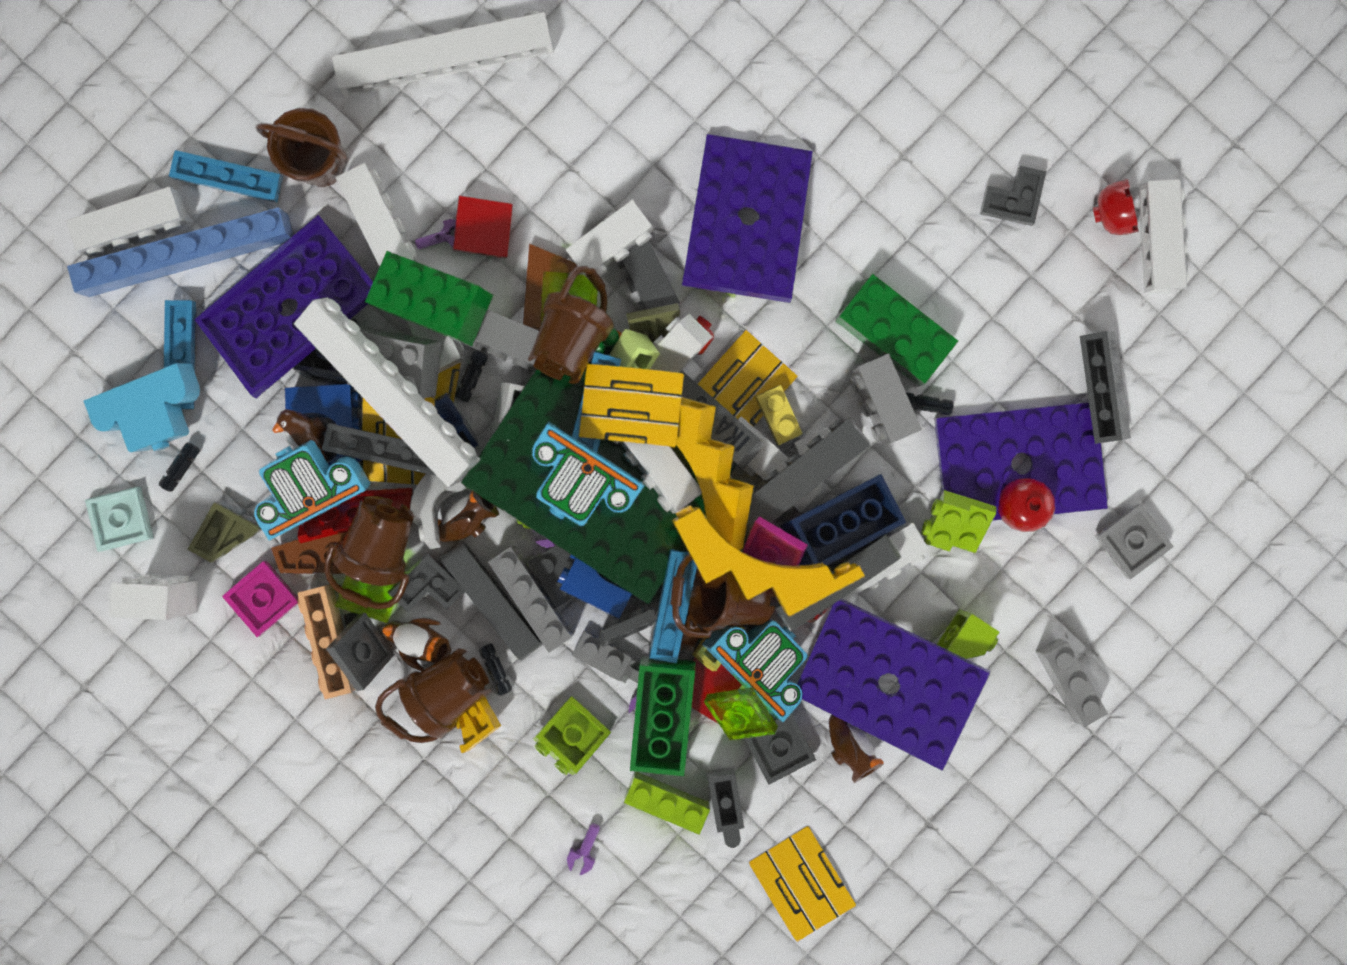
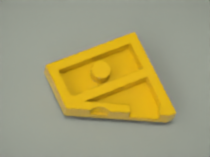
[456,697,501,754]

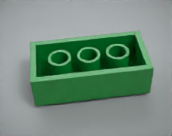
[365,251,494,346]
[835,274,958,386]
[630,656,696,776]

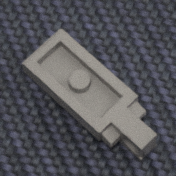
[572,631,639,683]

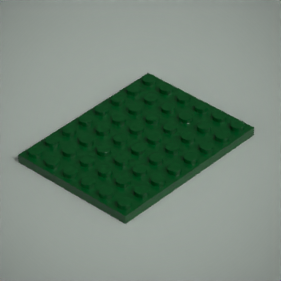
[461,367,735,604]

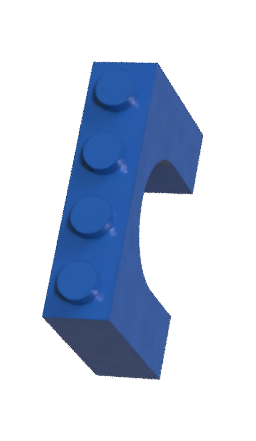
[285,384,362,495]
[557,555,632,619]

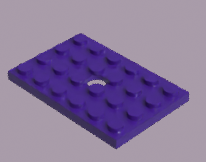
[682,134,813,303]
[194,215,373,399]
[934,403,1108,521]
[797,599,991,771]

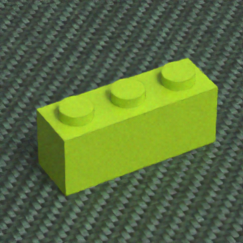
[624,772,710,835]

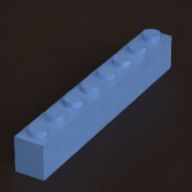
[67,207,294,297]

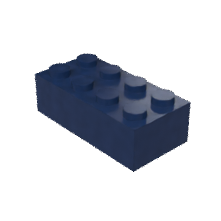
[780,474,907,566]

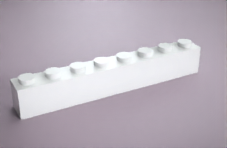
[332,11,554,97]
[335,163,466,373]
[294,298,481,488]

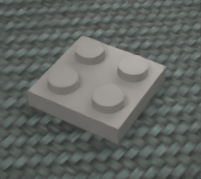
[1095,504,1174,579]

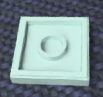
[85,487,154,552]

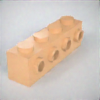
[297,584,355,699]

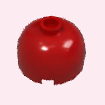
[1092,179,1139,235]
[998,478,1055,532]

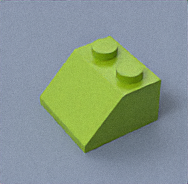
[936,609,999,659]

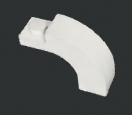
[410,474,470,549]

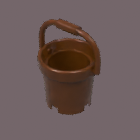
[255,108,347,187]
[528,266,614,384]
[324,496,415,609]
[670,553,776,638]
[375,648,491,743]

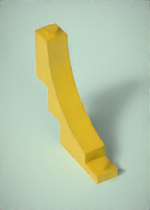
[676,397,753,550]
[672,505,865,617]

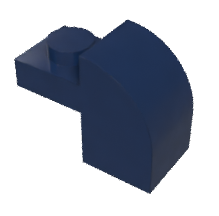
[435,392,479,448]

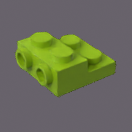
[921,490,996,553]
[533,696,611,775]

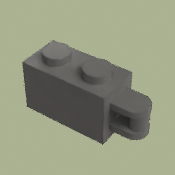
[707,767,744,848]

